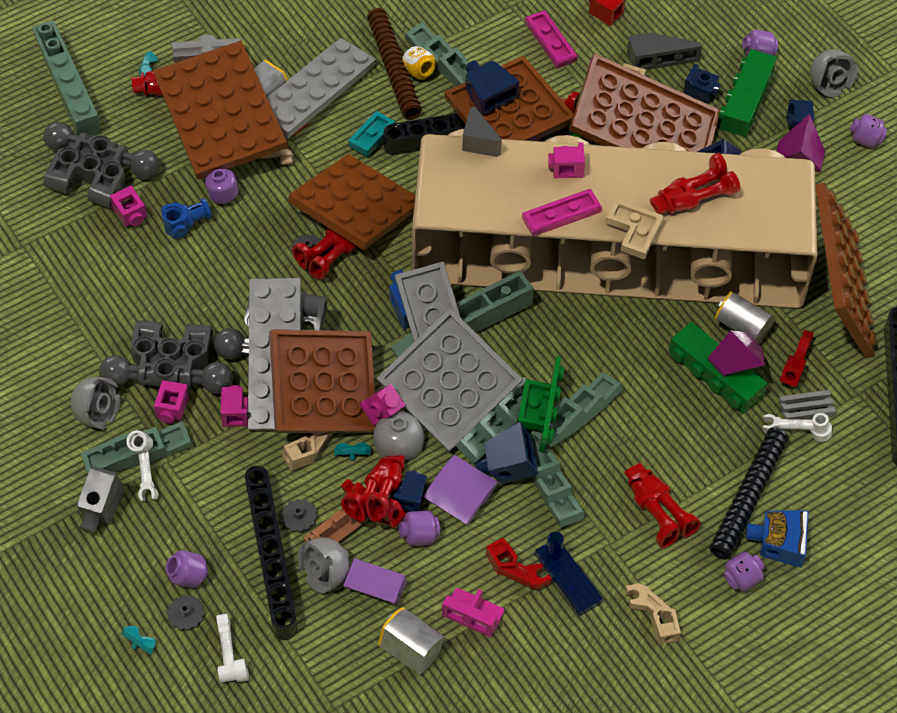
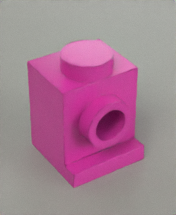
[548,142,585,178]
[110,186,147,227]
[154,380,189,424]
[359,384,405,425]
[221,385,248,427]

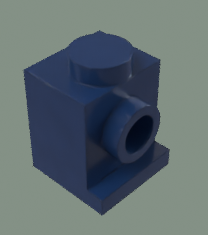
[683,64,721,104]
[786,100,814,130]
[393,471,427,513]

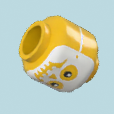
[402,46,436,80]

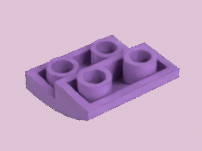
[423,455,499,525]

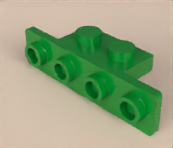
[517,356,565,452]

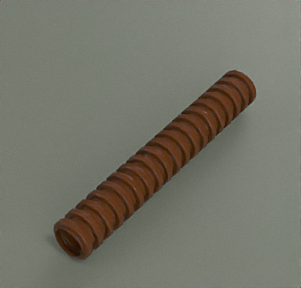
[367,8,422,119]

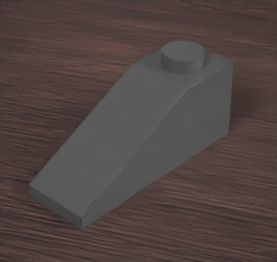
[627,33,702,70]

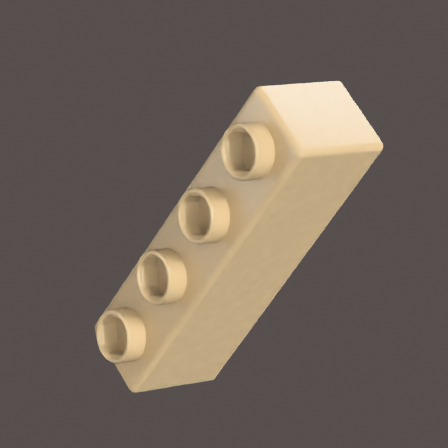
[412,129,817,308]

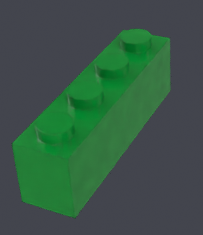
[718,49,777,138]
[669,321,768,414]

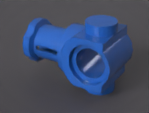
[161,198,212,239]

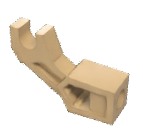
[282,433,332,471]
[625,583,681,645]

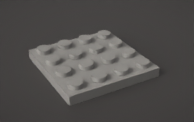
[377,308,523,452]

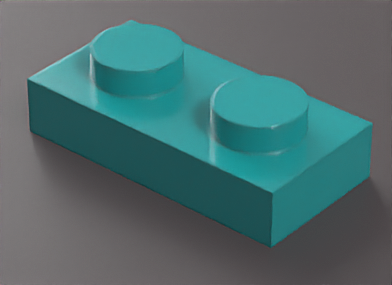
[348,111,395,157]

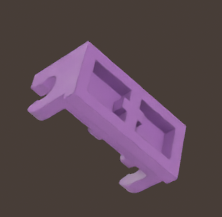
[343,558,407,605]

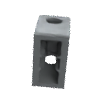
[77,465,125,534]

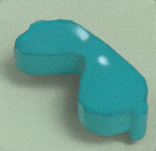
[139,51,158,77]
[334,442,371,460]
[121,625,156,655]

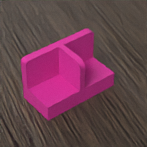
[442,588,504,638]

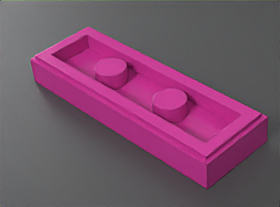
[525,10,578,69]
[522,188,602,237]

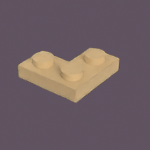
[606,199,664,260]

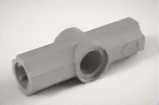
[172,35,242,62]

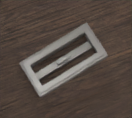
[779,390,836,420]

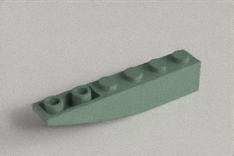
[32,20,102,136]
[391,271,534,358]

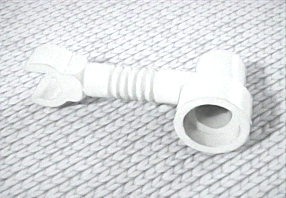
[762,413,832,442]
[126,430,158,502]
[216,613,249,683]

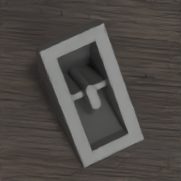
[462,106,502,157]

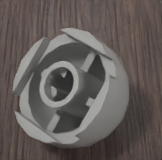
[810,49,858,97]
[70,377,120,429]
[373,411,424,462]
[297,537,349,593]

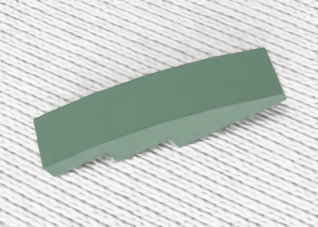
[404,22,469,86]
[531,372,623,448]
[456,377,526,464]
[81,421,193,473]
[531,435,584,528]

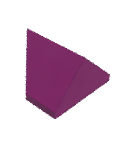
[777,114,825,172]
[708,331,765,377]

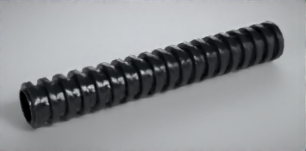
[709,427,789,559]

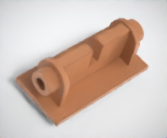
[303,509,361,543]

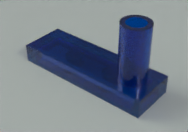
[535,532,603,616]

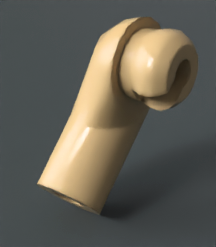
[261,149,293,165]

